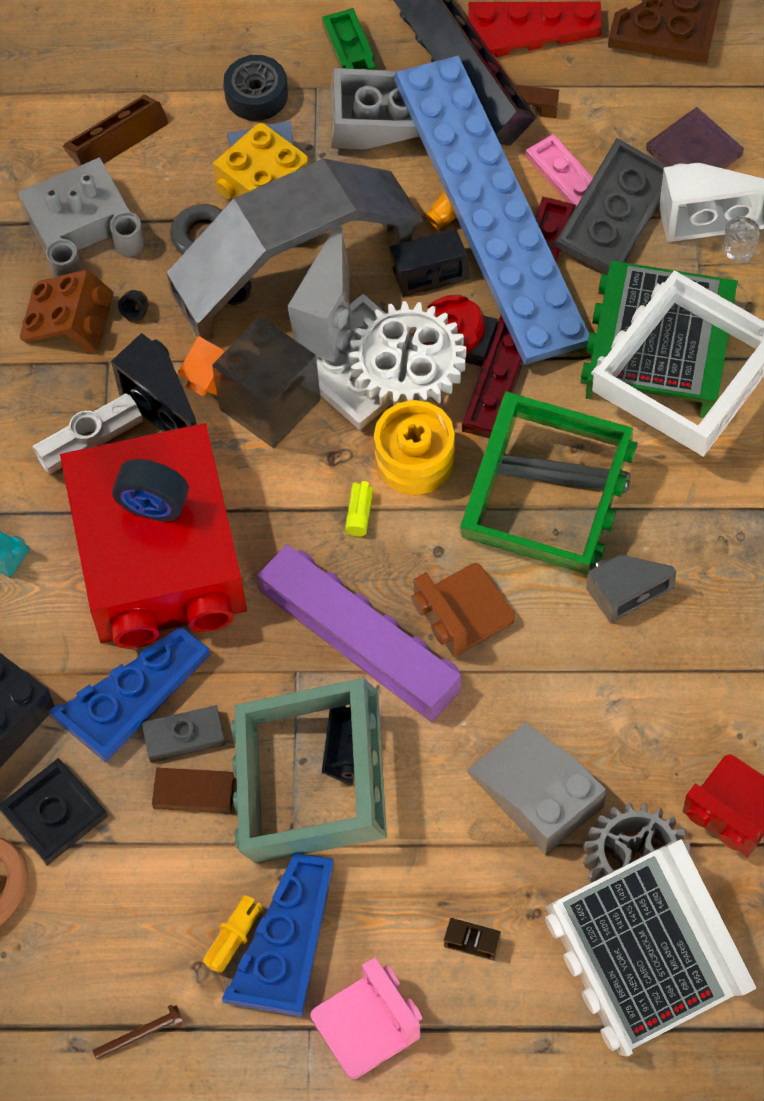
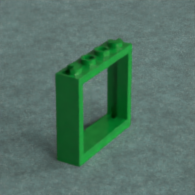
[460,391,638,575]

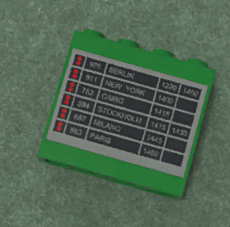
[580,260,738,418]

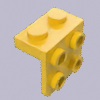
[213,123,308,200]

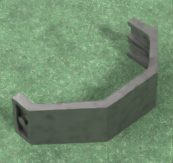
[167,158,424,341]

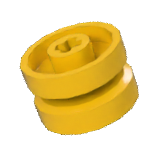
[374,400,455,495]

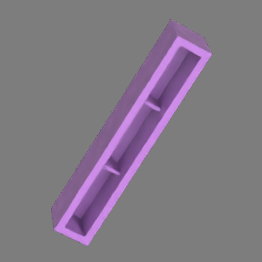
[257,544,461,723]

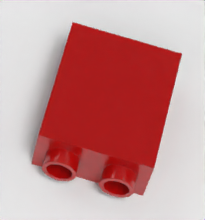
[60,423,247,649]

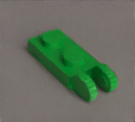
[322,8,377,70]

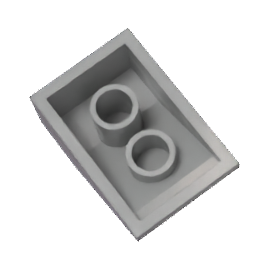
[330,68,419,150]
[287,227,352,362]
[467,722,606,855]

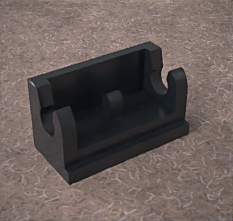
[389,229,469,297]

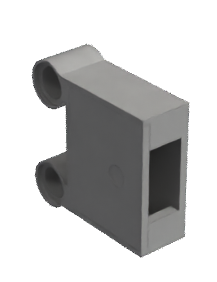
[18,158,145,278]

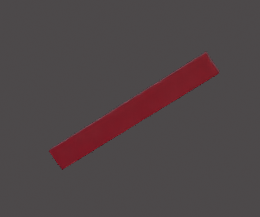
[462,196,576,439]

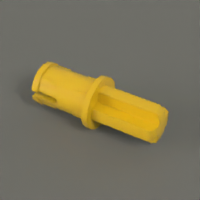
[203,895,264,973]

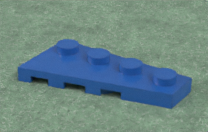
[49,627,210,763]
[222,853,334,1017]

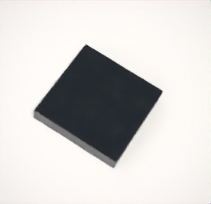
[0,758,108,866]

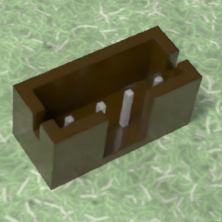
[444,917,501,961]

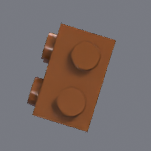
[20,269,114,353]
[411,563,515,657]

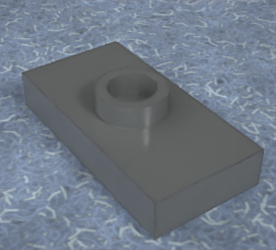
[141,705,225,762]

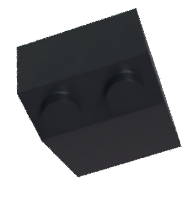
[111,333,197,432]

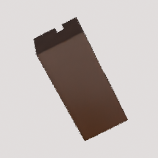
[516,85,559,118]

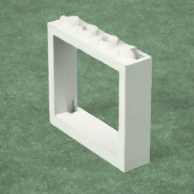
[591,271,764,457]

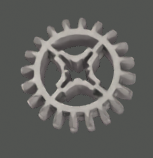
[583,802,691,882]

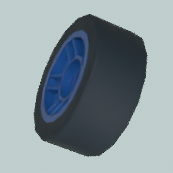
[112,459,189,522]

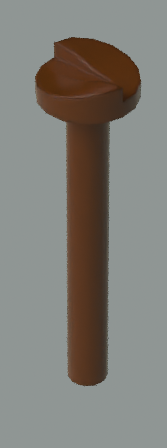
[92,1004,184,1059]

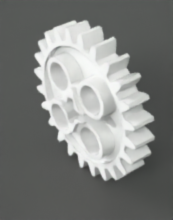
[349,301,466,406]

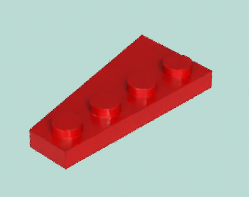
[468,1,601,57]

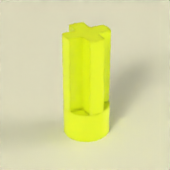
[345,481,373,537]

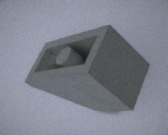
[586,555,677,623]

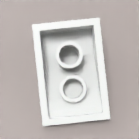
[659,163,764,242]

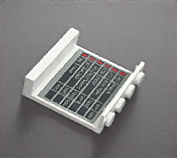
[545,839,756,1056]

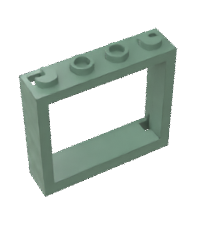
[231,678,387,863]

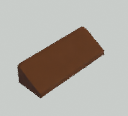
[63,95,168,166]

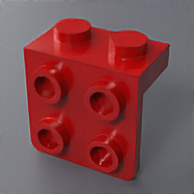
[682,754,764,858]

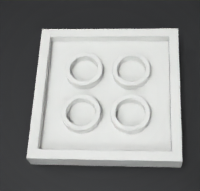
[285,294,428,430]

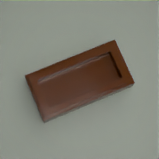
[152,767,235,813]

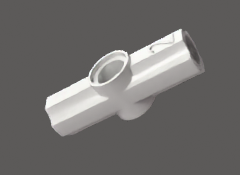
[32,394,143,474]

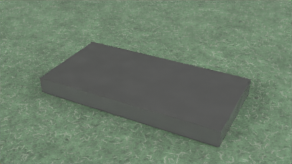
[554,138,668,274]

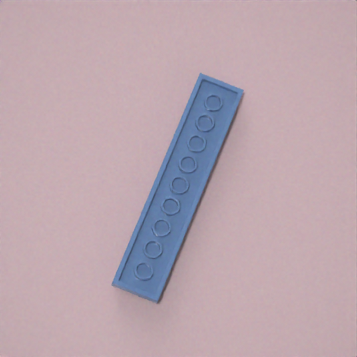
[394,55,589,365]

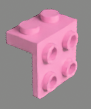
[310,957,423,1079]

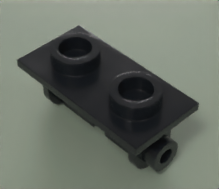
[322,705,355,786]

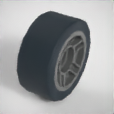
[223,55,288,121]

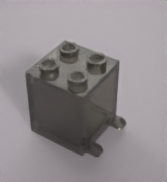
[211,316,321,448]

